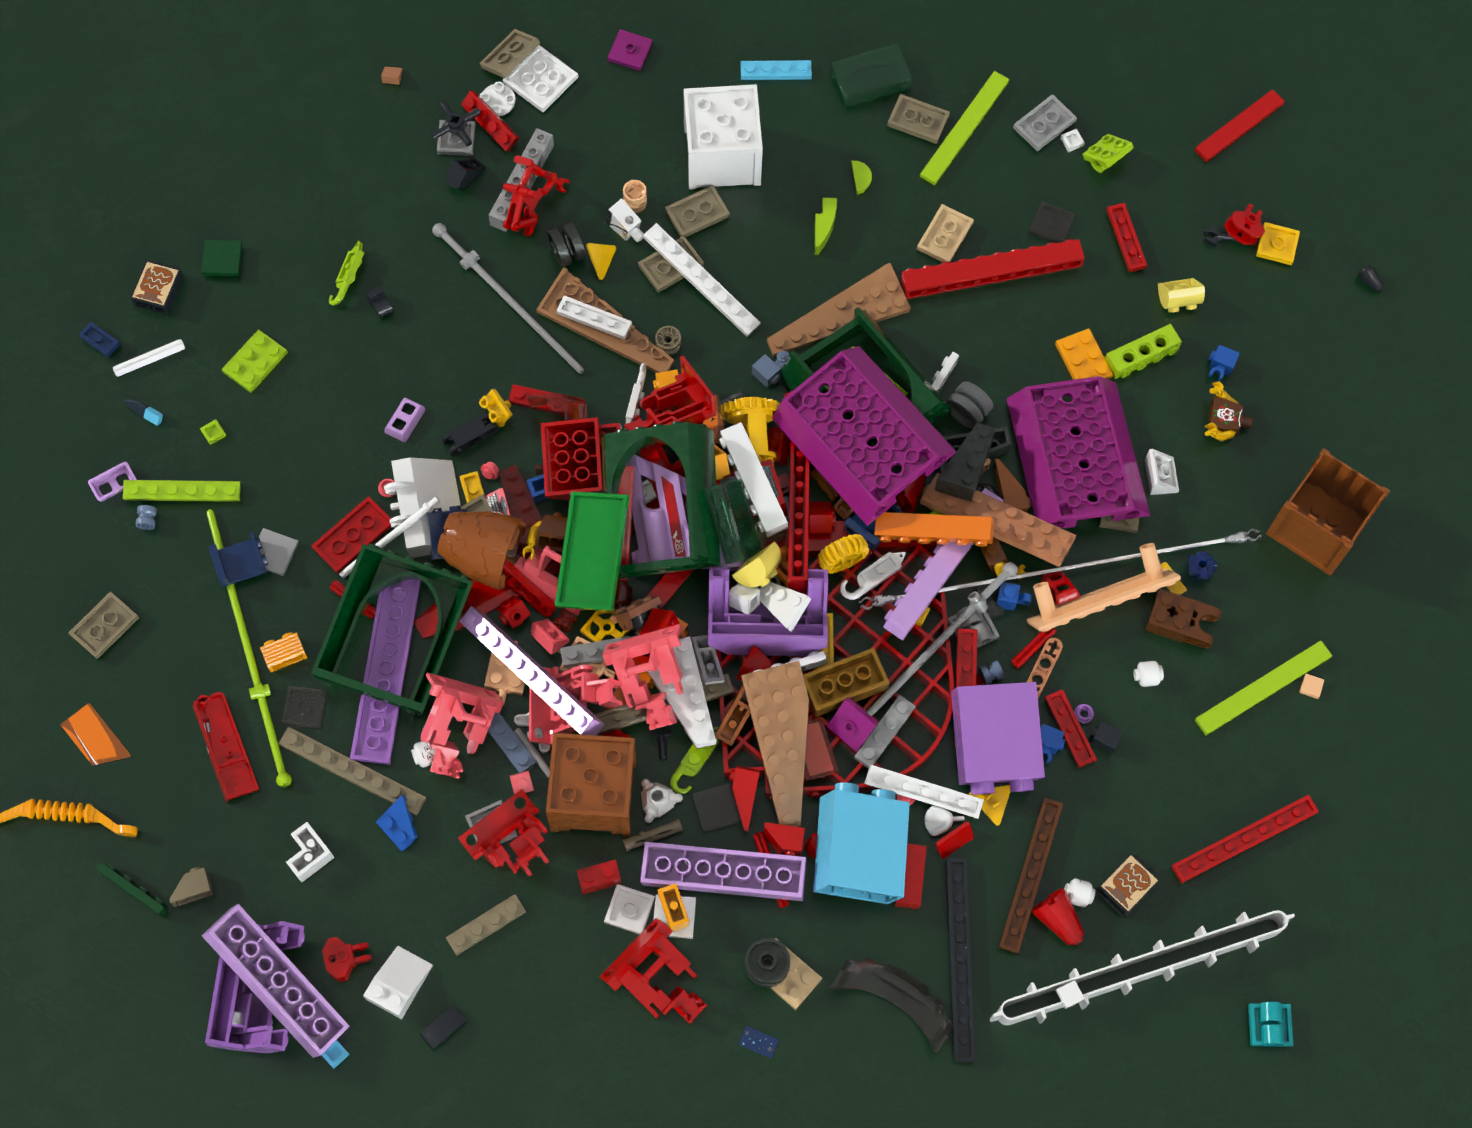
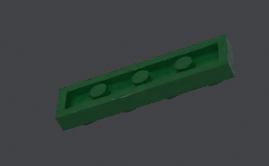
[95,862,168,917]

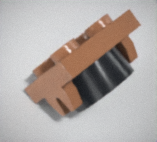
[610,595,662,631]

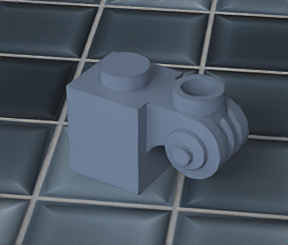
[752,351,791,388]

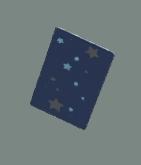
[739,1026,779,1058]

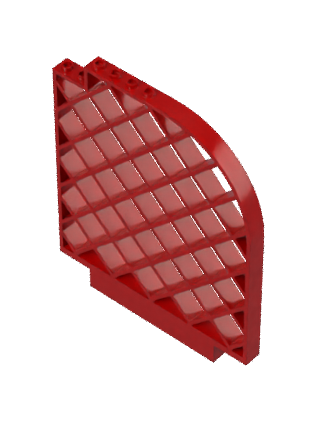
[716,520,954,801]

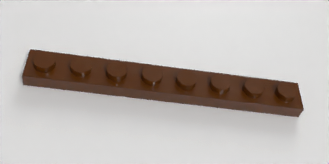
[998,797,1063,955]

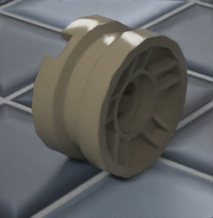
[655,326,681,355]

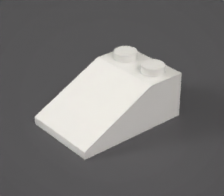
[363,946,433,1019]

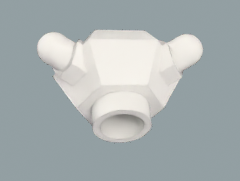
[641,779,683,823]

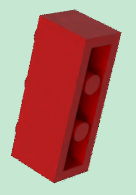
[633,608,679,666]
[895,843,927,909]

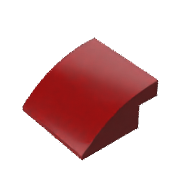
[541,417,622,500]

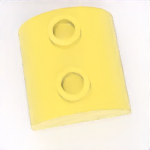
[1158,278,1205,312]
[732,541,781,588]

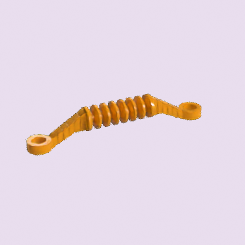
[0,799,138,837]

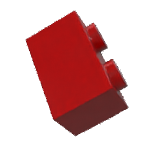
[808,502,836,533]
[577,859,622,895]

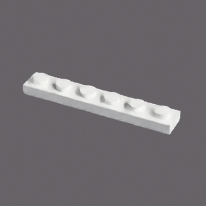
[864,764,984,819]

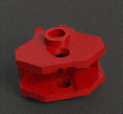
[1224,204,1265,245]
[322,937,372,982]

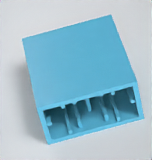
[813,783,910,904]

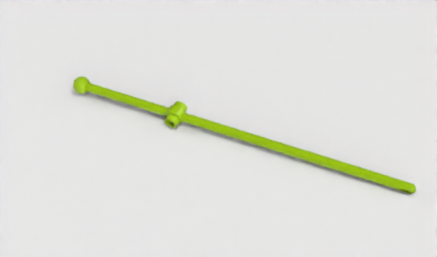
[207,509,292,787]

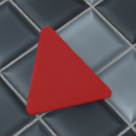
[736,645,774,681]

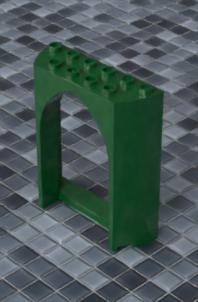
[781,307,951,447]
[601,421,721,579]
[311,543,473,715]

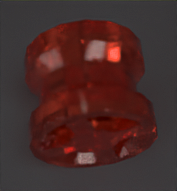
[553,609,578,633]

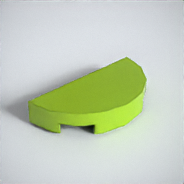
[851,160,872,195]

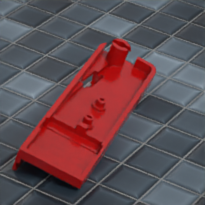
[193,692,259,802]

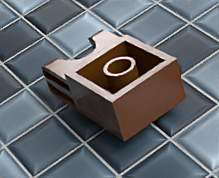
[1145,589,1222,649]

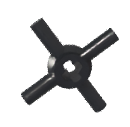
[431,101,481,146]

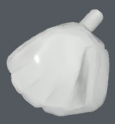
[924,806,964,836]

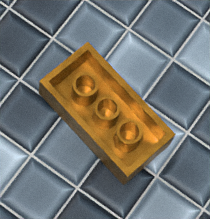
[803,648,890,718]

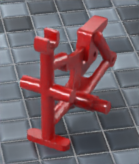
[503,155,570,236]

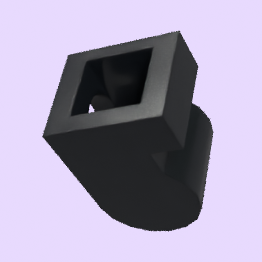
[366,286,394,319]

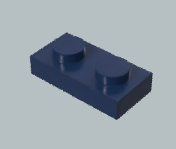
[79,321,120,358]

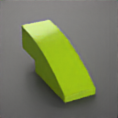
[815,198,837,255]

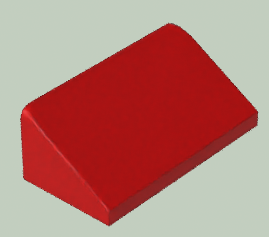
[768,427,791,466]
[934,821,974,859]

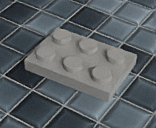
[1013,94,1077,151]

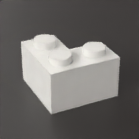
[286,822,334,883]

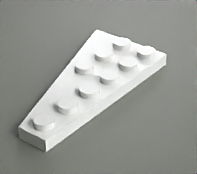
[647,637,716,748]

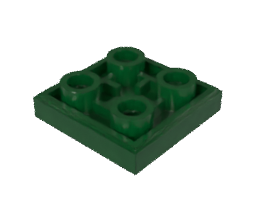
[201,240,242,276]

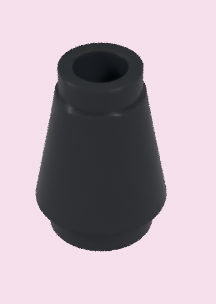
[1358,265,1385,292]

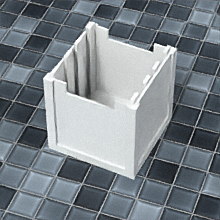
[684,84,763,190]

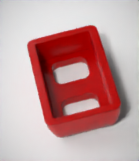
[1041,571,1080,605]

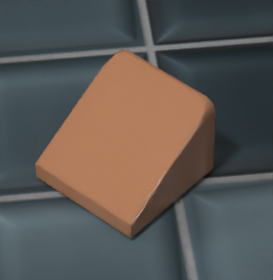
[381,66,403,85]

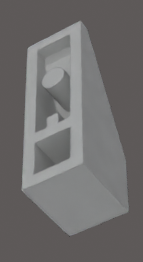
[691,635,725,685]

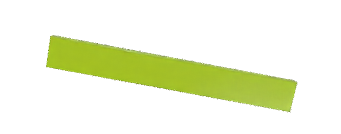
[920,71,1009,186]
[1195,641,1332,736]

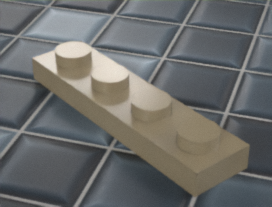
[446,894,526,956]

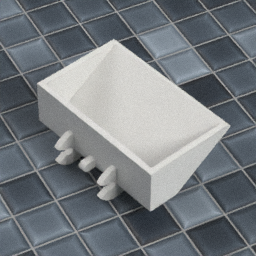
[384,458,460,558]

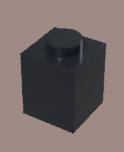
[1090,722,1123,755]

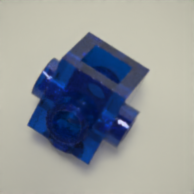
[1189,552,1217,580]

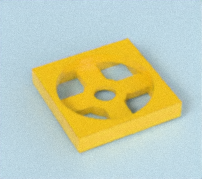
[580,609,630,642]

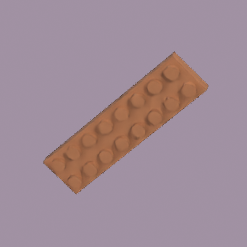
[920,473,1076,567]

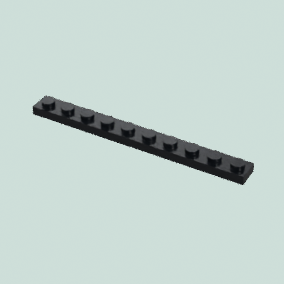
[946,858,975,1063]

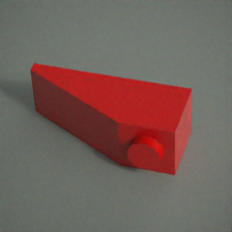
[729,765,760,831]

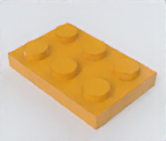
[1055,328,1113,380]

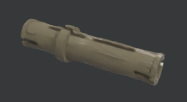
[622,819,683,852]

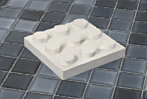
[503,45,578,113]

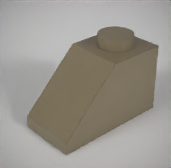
[170,867,214,907]

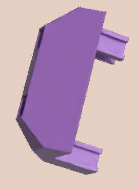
[708,567,828,656]
[205,921,305,1053]

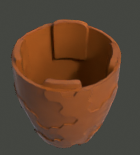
[437,511,527,590]

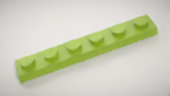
[123,480,241,502]

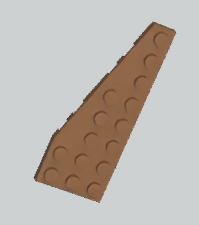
[741,661,809,827]

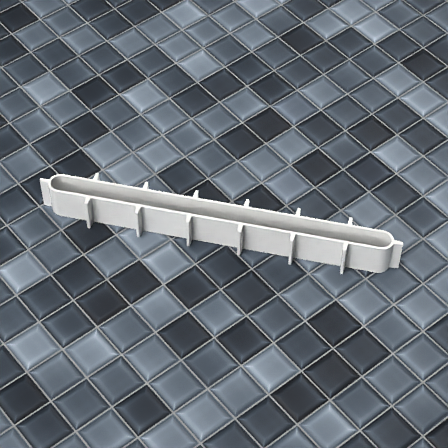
[990,910,1295,1025]

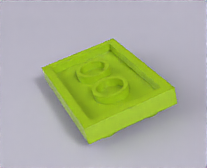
[222,329,288,393]

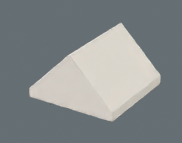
[1144,449,1179,495]

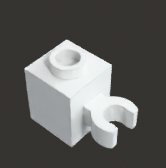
[729,583,760,615]

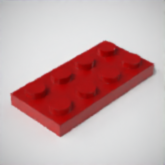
[311,496,392,574]

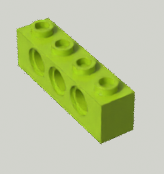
[1105,324,1182,379]

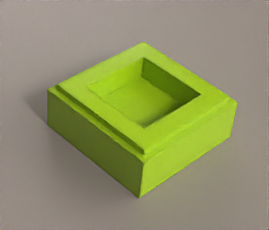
[200,419,226,445]

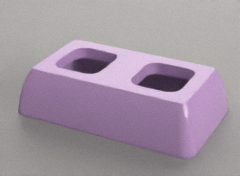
[384,397,426,442]
[88,462,136,502]

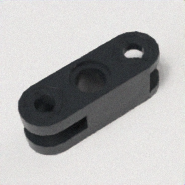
[441,412,500,457]

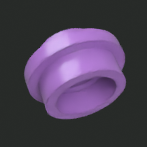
[1074,704,1094,724]

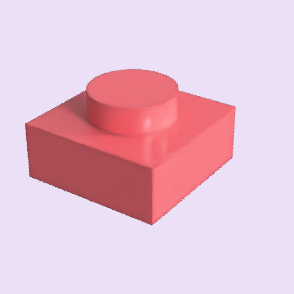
[510,770,534,794]

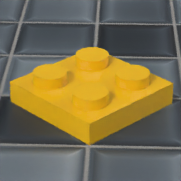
[1256,222,1300,265]

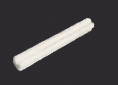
[113,339,185,376]

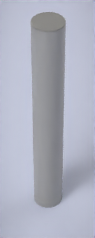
[514,728,550,778]

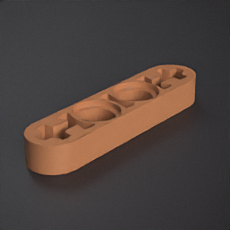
[1027,638,1063,698]

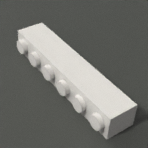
[719,422,789,537]

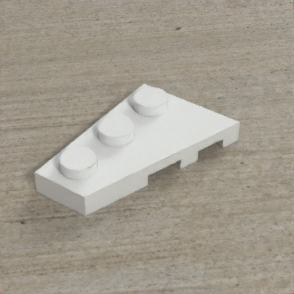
[760,582,811,632]

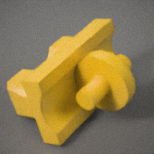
[479,389,513,427]

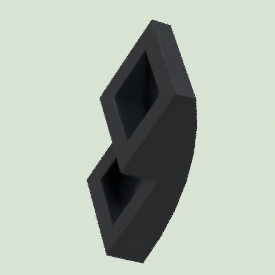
[420,1006,467,1050]

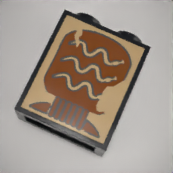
[130,260,184,316]
[1096,852,1161,918]

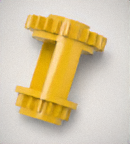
[719,397,780,471]

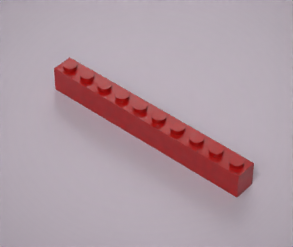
[901,239,1085,299]
[788,441,809,593]

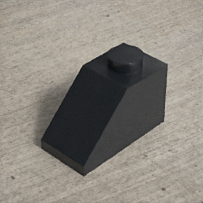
[445,157,486,189]

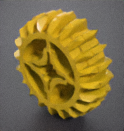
[818,534,869,574]

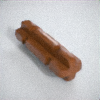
[811,469,840,501]

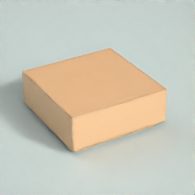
[1299,674,1324,699]

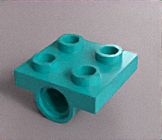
[1248,1002,1293,1047]

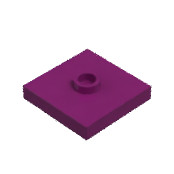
[607,29,653,71]
[827,697,878,752]

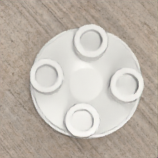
[480,82,516,116]

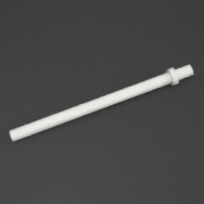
[339,496,441,579]

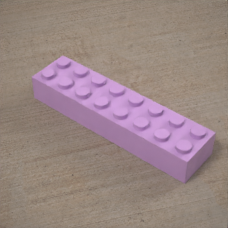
[640,842,807,901]
[202,904,350,1058]

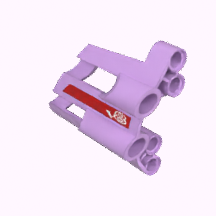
[627,454,745,571]

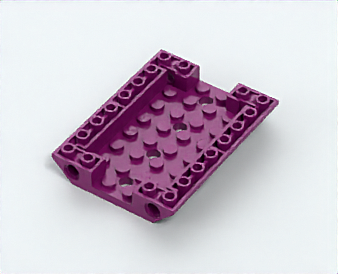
[772,346,956,526]
[1006,376,1150,529]

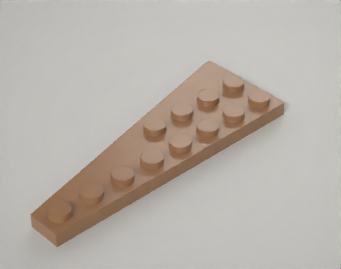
[767,263,911,357]
[536,267,674,373]

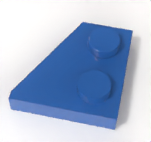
[376,795,418,851]

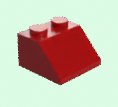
[763,822,805,857]

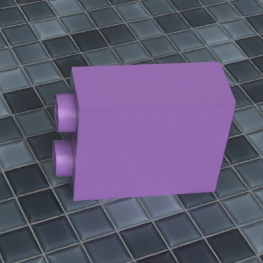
[951,682,1045,795]

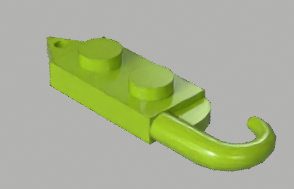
[329,241,364,306]
[670,726,719,794]

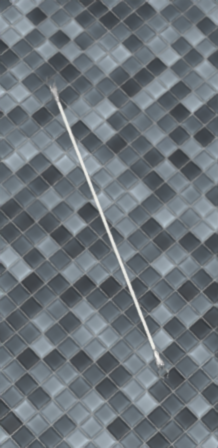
[859,529,1262,610]

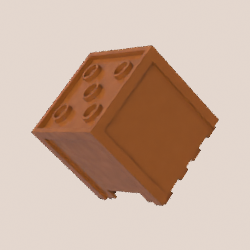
[1266,448,1390,576]
[546,733,637,837]

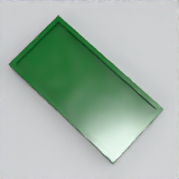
[555,491,629,612]

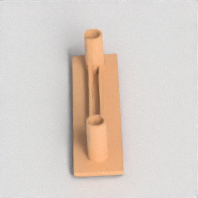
[1027,543,1181,632]

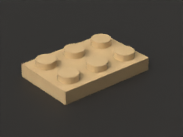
[917,204,974,263]
[763,938,822,1010]

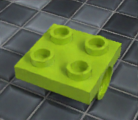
[1083,134,1134,173]

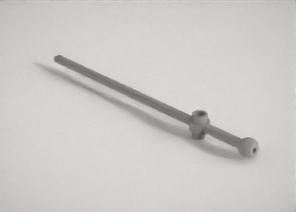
[432,223,584,374]
[866,562,1018,717]

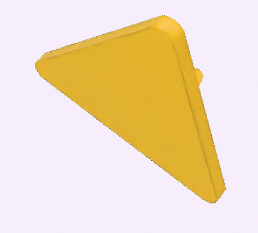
[586,243,616,280]
[969,785,1010,826]

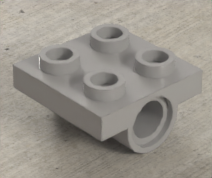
[947,605,999,648]

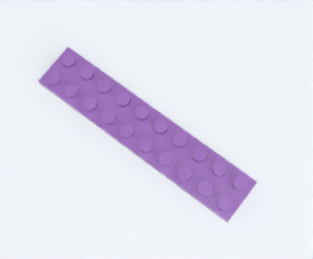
[350,580,421,765]

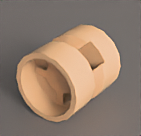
[623,180,647,213]

